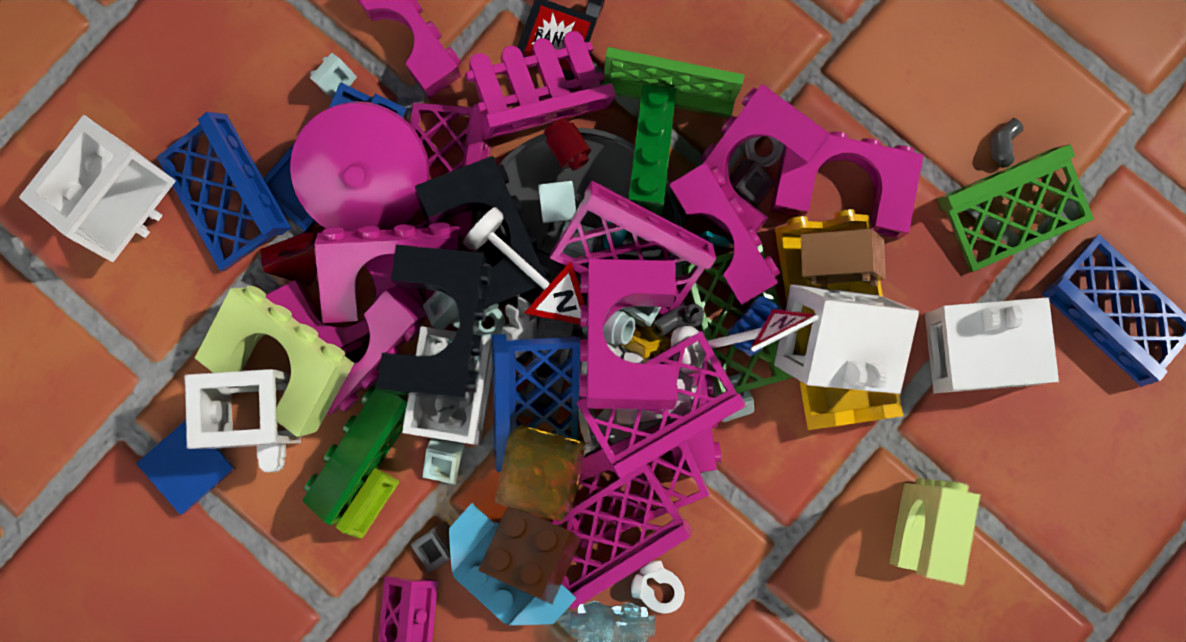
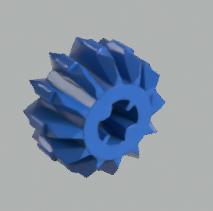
[728,296,780,356]

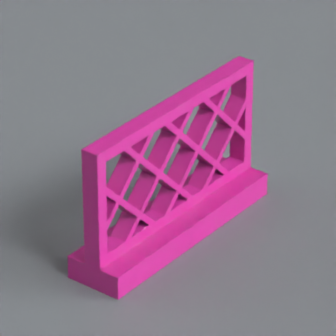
[410,103,492,242]
[550,181,716,315]
[576,331,746,479]
[547,418,710,549]
[551,463,693,610]

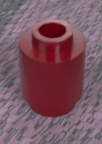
[543,117,592,171]

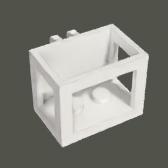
[19,114,176,262]
[774,284,919,394]
[925,298,1059,394]
[402,326,492,445]
[185,369,301,473]

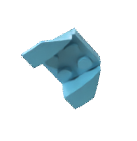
[449,503,576,625]

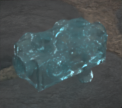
[570,601,656,642]

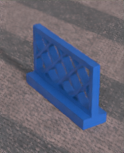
[157,112,291,271]
[1041,234,1186,387]
[492,334,580,472]

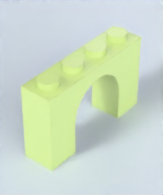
[195,286,354,437]
[889,478,980,585]

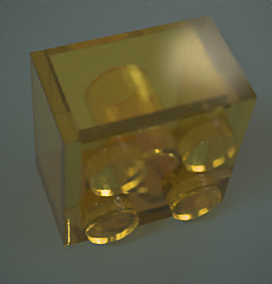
[495,425,587,522]

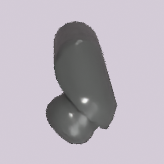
[990,118,1024,168]
[652,304,704,337]

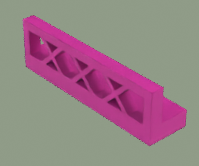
[378,576,438,642]

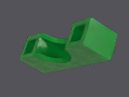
[628,84,676,216]

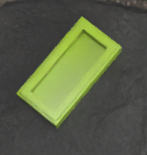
[336,468,399,539]

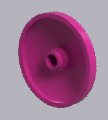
[290,101,429,232]

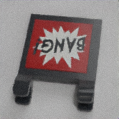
[517,0,604,80]

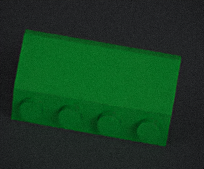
[302,386,408,525]

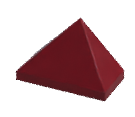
[260,226,325,286]

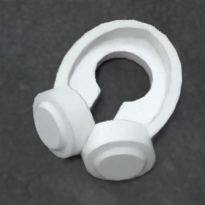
[631,560,685,613]

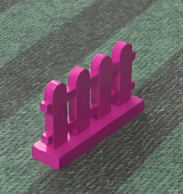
[465,31,616,140]

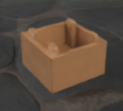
[801,229,886,289]

